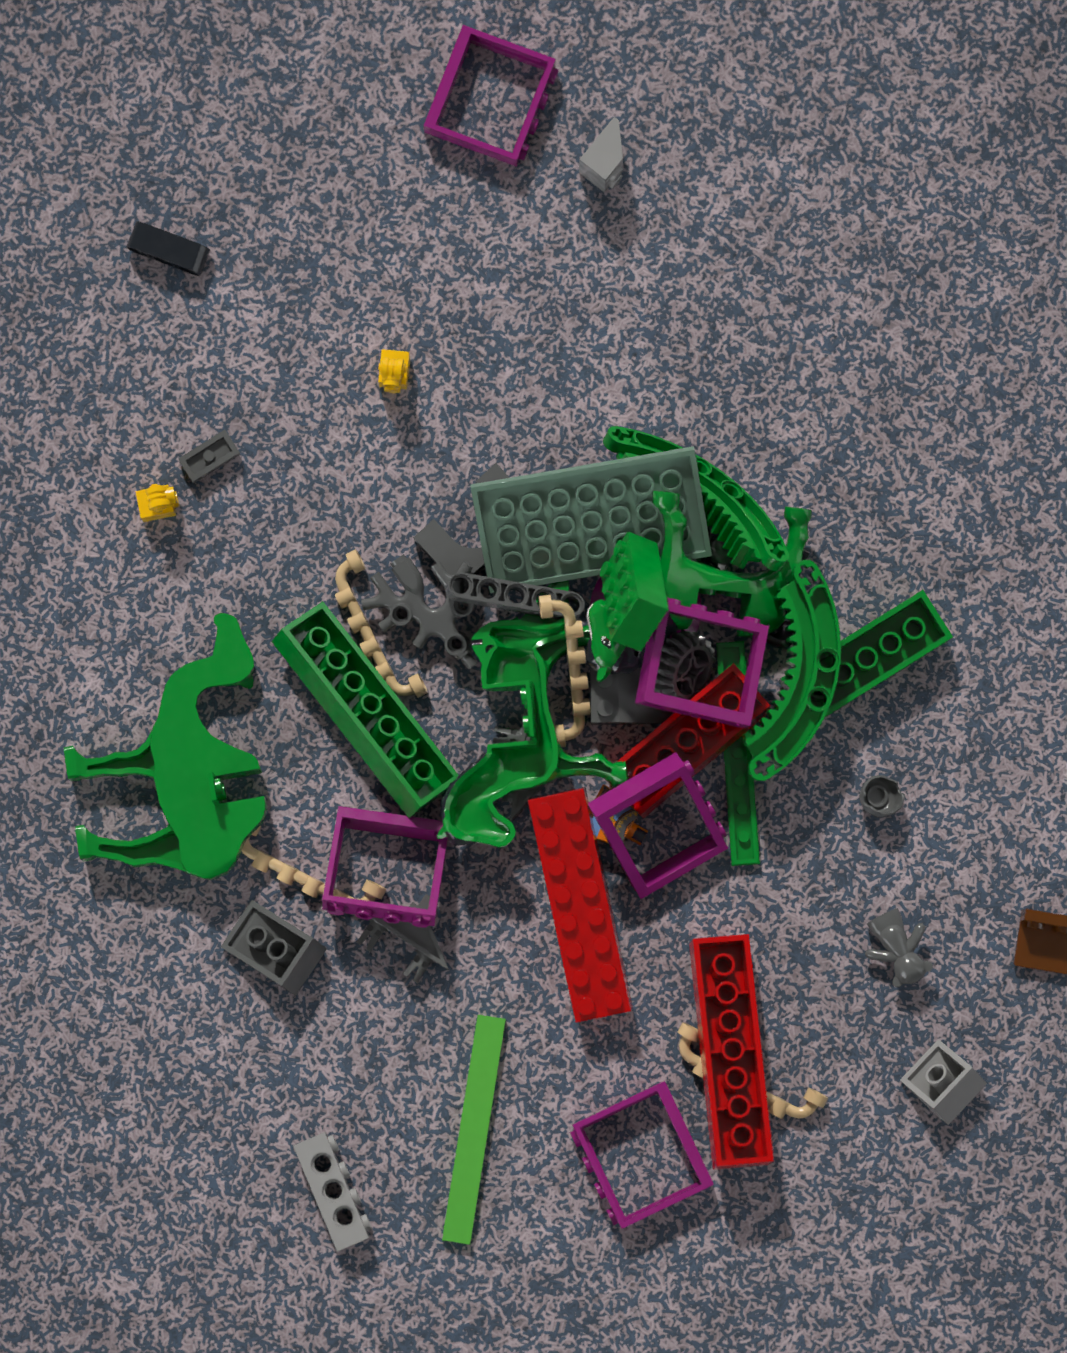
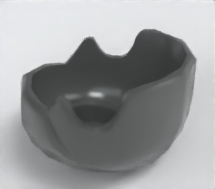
[859,775,905,818]

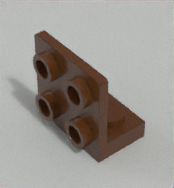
[1013,909,1067,974]

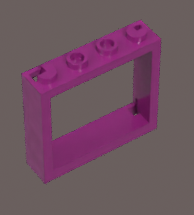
[424,25,559,167]
[635,598,769,728]
[588,752,728,899]
[322,806,448,928]
[570,1081,714,1229]

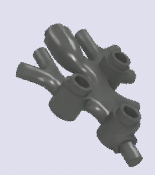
[361,554,477,670]

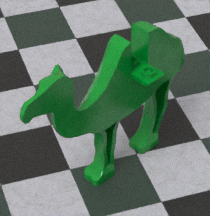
[64,613,267,880]

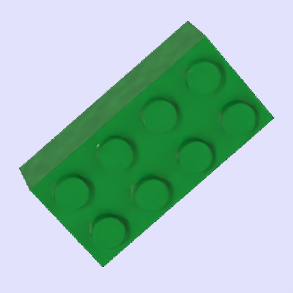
[600,532,669,652]

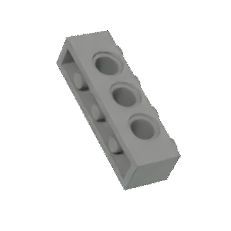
[293,1132,373,1252]

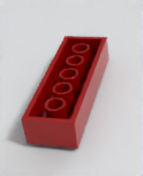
[617,663,771,819]

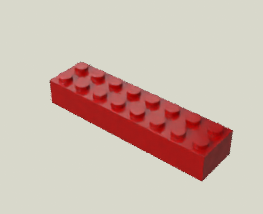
[528,787,633,1022]
[689,934,774,1170]

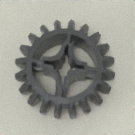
[654,630,716,700]

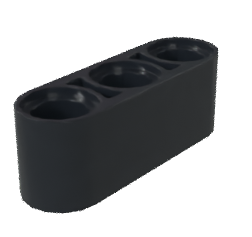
[126,221,210,276]

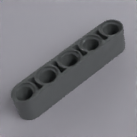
[445,573,585,620]

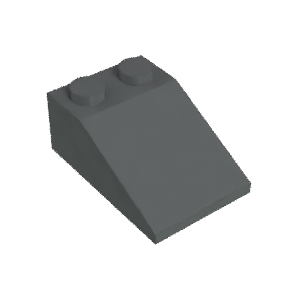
[590,666,675,725]
[221,900,327,996]

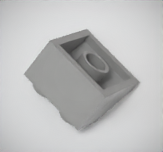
[579,117,624,193]
[900,1039,987,1125]

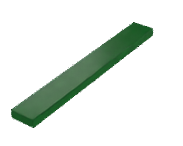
[716,641,760,866]

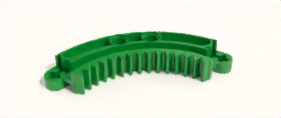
[603,426,789,571]
[742,560,841,781]

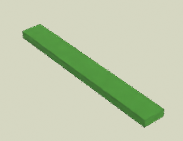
[442,1015,506,1245]

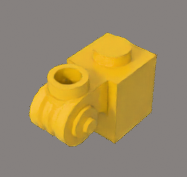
[378,349,410,393]
[135,484,180,522]

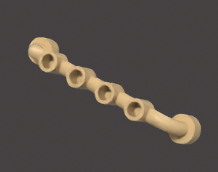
[335,549,428,698]
[539,595,591,747]
[242,825,387,902]
[677,1022,828,1119]

